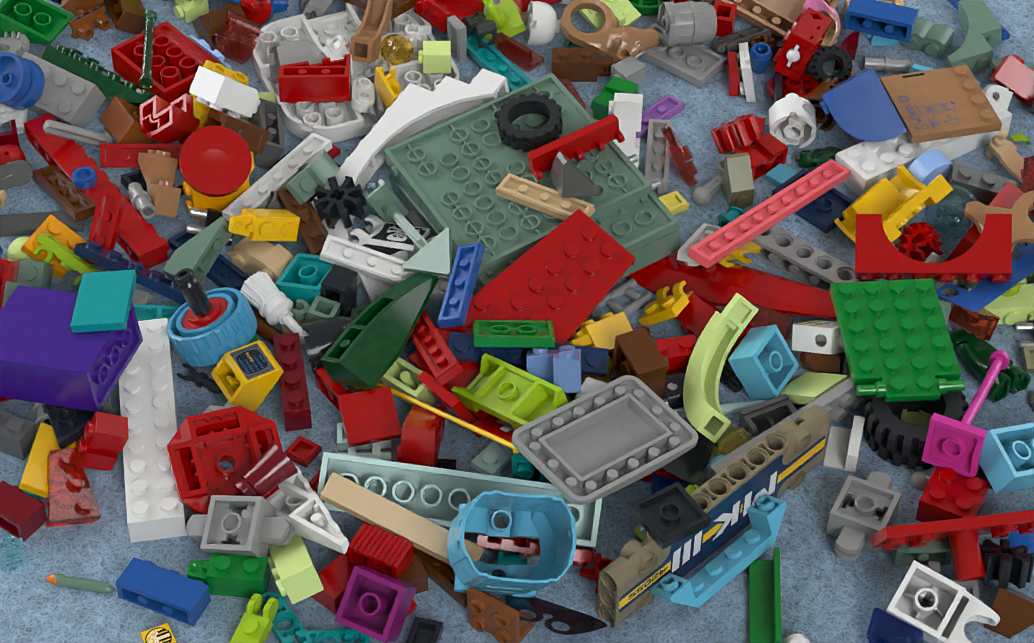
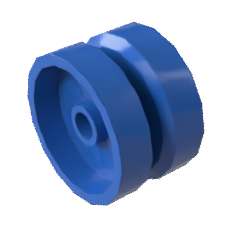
[0,52,45,110]

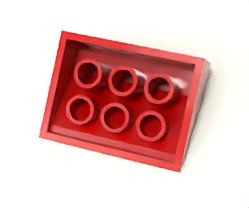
[111,21,221,103]

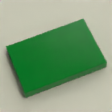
[473,320,555,348]

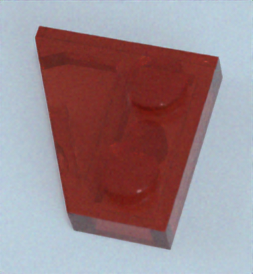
[661,125,698,186]

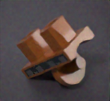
[69,3,111,41]

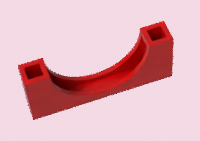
[855,214,1012,284]

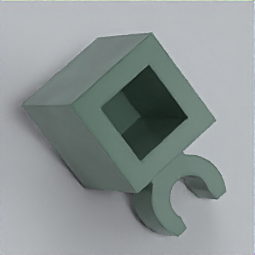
[291,295,341,333]

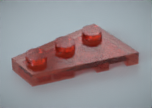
[46,448,101,528]

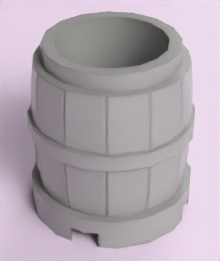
[657,1,717,47]

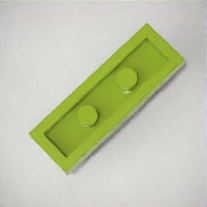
[34,232,100,286]

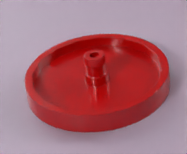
[179,126,252,197]

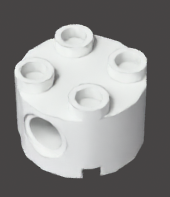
[769,93,817,148]

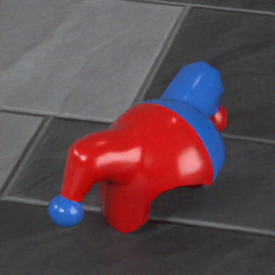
[233,0,288,26]

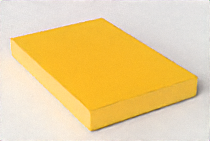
[18,422,84,507]

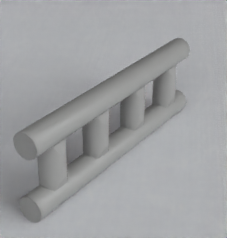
[576,278,655,333]

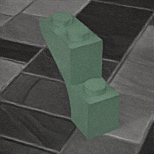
[2,259,54,308]

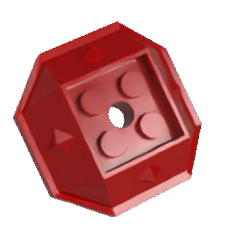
[166,406,283,514]

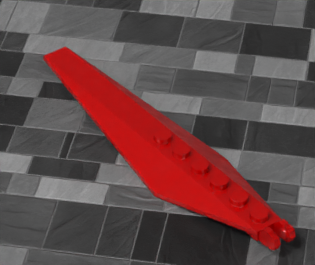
[625,251,837,320]

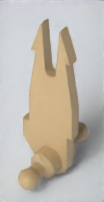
[986,129,1034,191]

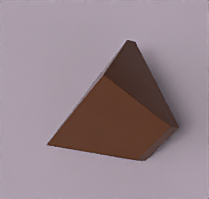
[983,587,1034,639]

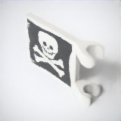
[351,215,430,251]

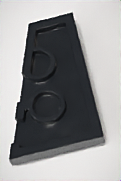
[45,404,101,451]

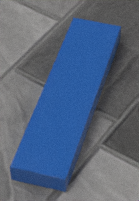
[437,243,485,329]

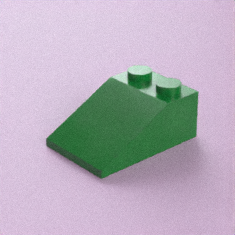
[0,0,74,45]

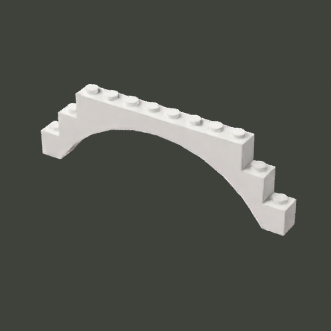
[311,68,509,286]

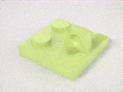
[578,0,641,32]

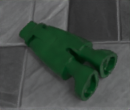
[950,329,1031,403]

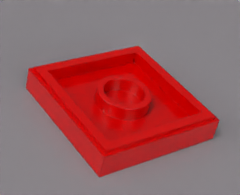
[337,386,401,448]

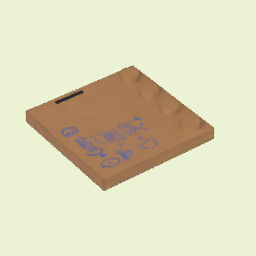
[880,65,1002,144]

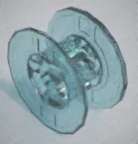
[925,185,978,239]

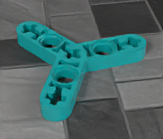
[259,591,370,643]

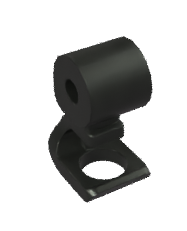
[463,12,498,49]

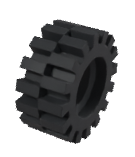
[811,45,853,84]

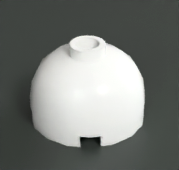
[525,1,561,46]

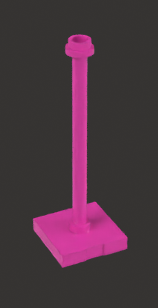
[921,350,1010,477]

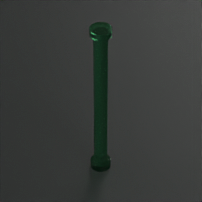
[139,10,157,89]

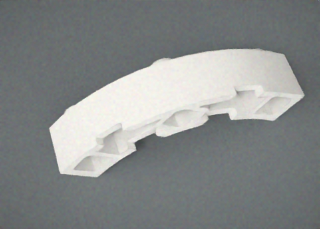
[608,93,643,169]

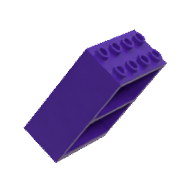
[0,285,143,412]

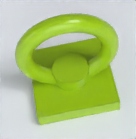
[482,0,527,46]

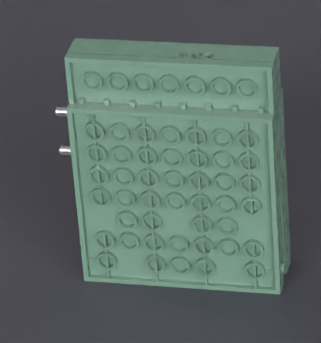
[384,73,681,296]

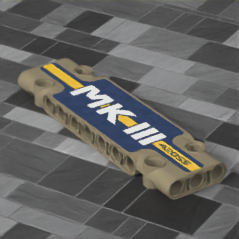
[597,405,830,628]

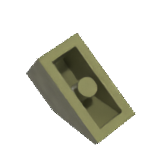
[721,152,755,208]

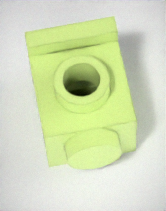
[173,0,210,23]

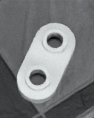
[350,77,375,113]

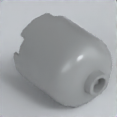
[269,40,325,88]

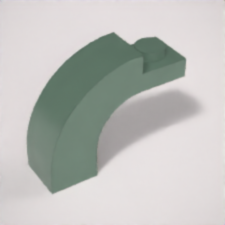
[285,149,340,205]

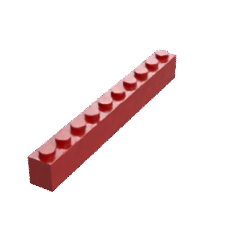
[24,113,169,270]

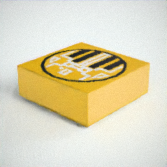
[140,623,177,643]

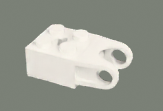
[884,560,1000,643]

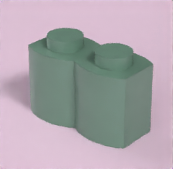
[901,17,954,58]

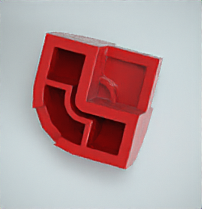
[140,93,200,144]

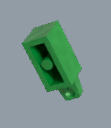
[187,553,271,598]

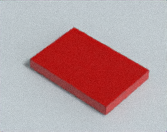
[417,371,482,438]

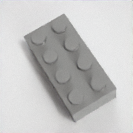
[22,51,106,129]

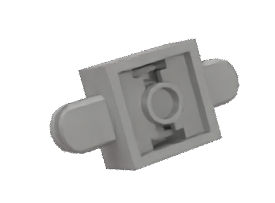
[826,471,902,561]
[186,495,294,557]

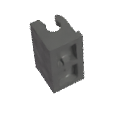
[738,394,797,441]

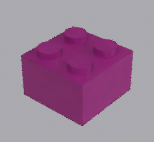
[334,565,417,643]

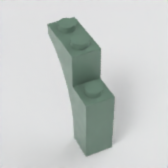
[947,0,1002,73]

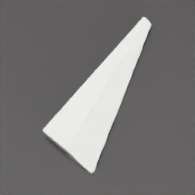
[266,465,349,554]

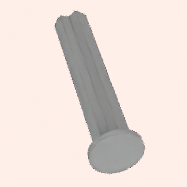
[43,120,112,147]

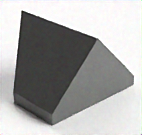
[548,152,600,198]

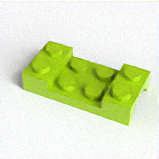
[451,353,569,431]

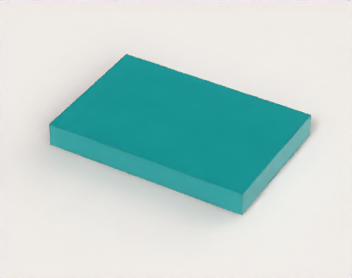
[70,269,137,333]

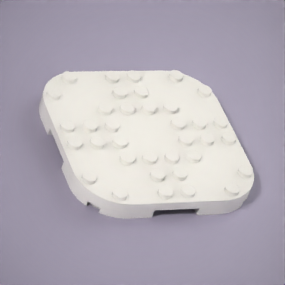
[251,3,459,142]

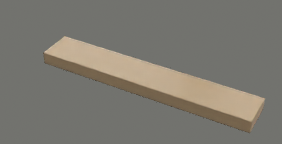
[319,472,485,565]

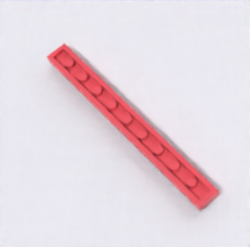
[687,159,851,268]

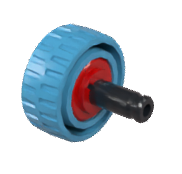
[167,268,257,367]

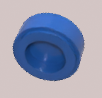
[72,167,97,189]

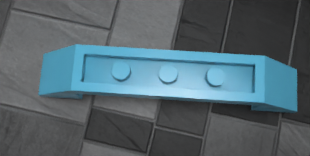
[650,494,787,608]

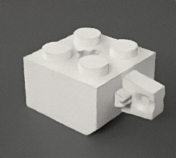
[189,66,261,118]

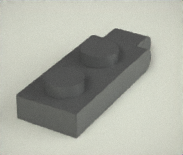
[711,26,772,53]

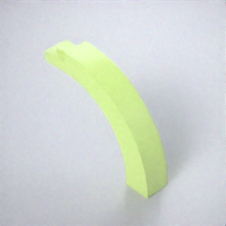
[683,293,759,443]

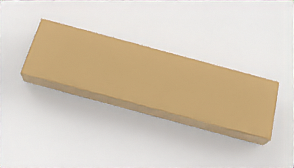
[496,173,595,221]

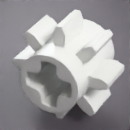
[399,24,427,52]

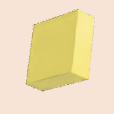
[658,190,690,215]

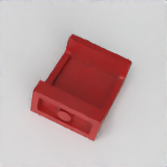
[414,0,485,33]

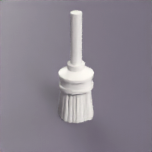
[240,271,309,346]

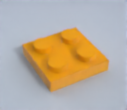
[20,214,87,279]

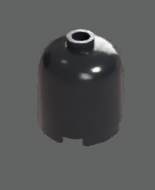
[302,315,353,374]

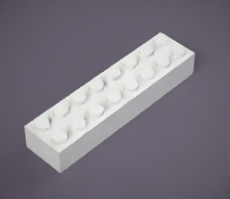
[835,91,1012,197]

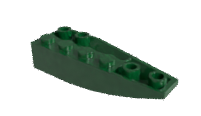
[41,44,156,106]
[320,273,439,390]

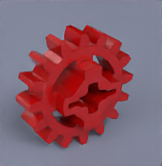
[895,222,943,262]

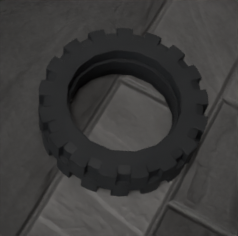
[497,93,563,152]

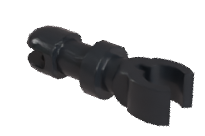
[177,363,223,394]

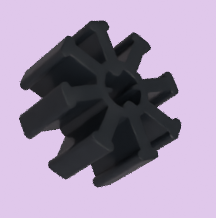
[313,176,367,229]
[979,539,1034,589]

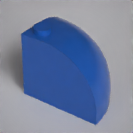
[819,68,907,142]

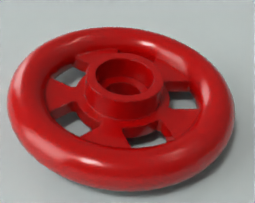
[766,73,820,100]

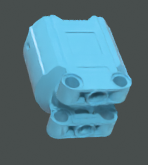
[447,490,576,598]

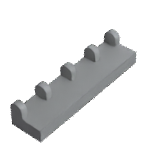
[644,119,672,195]

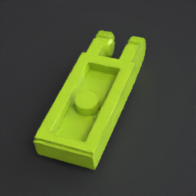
[230,593,279,643]

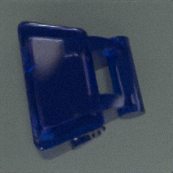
[866,608,924,643]

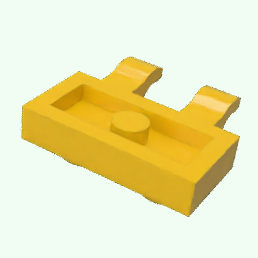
[638,280,694,327]

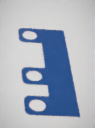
[936,242,1034,313]

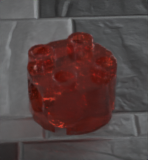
[214,11,261,65]

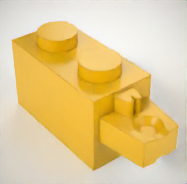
[228,208,300,241]
[569,312,633,354]

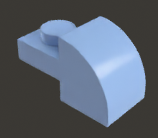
[908,150,953,186]

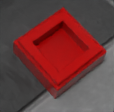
[284,436,322,468]

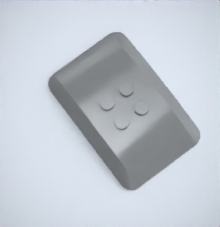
[512,375,698,505]

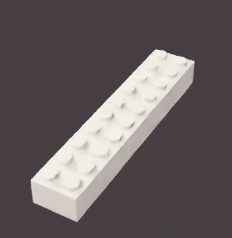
[119,318,187,543]

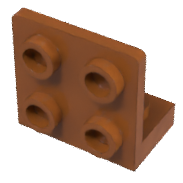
[467,587,536,643]

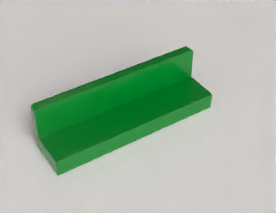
[748,547,782,643]

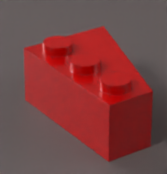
[278,54,352,104]

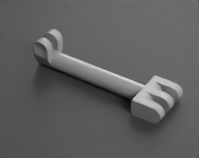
[366,62,390,122]

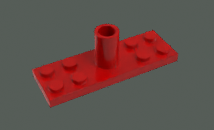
[871,510,1034,582]

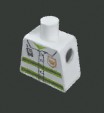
[792,320,845,354]

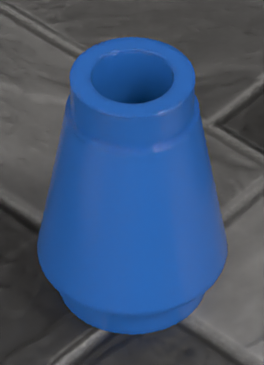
[750,42,772,74]

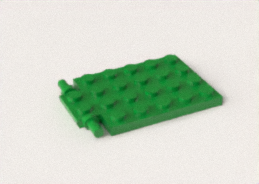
[829,279,965,402]

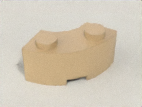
[227,237,294,284]

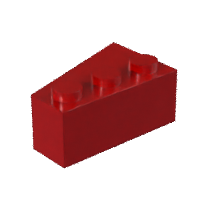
[397,404,446,467]

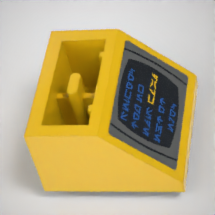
[210,340,284,412]

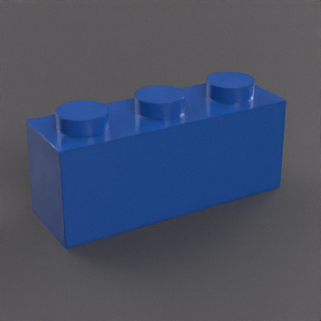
[844,0,918,43]
[116,557,211,627]

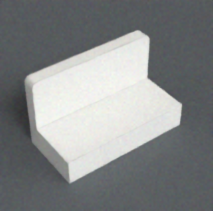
[823,415,865,473]

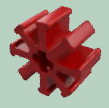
[710,113,762,154]

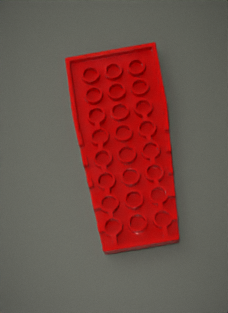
[408,209,635,394]

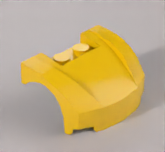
[834,164,953,243]

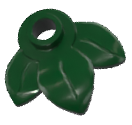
[795,146,842,168]

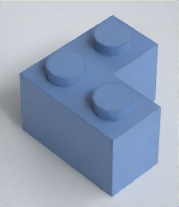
[527,345,582,393]

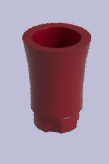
[234,443,298,497]

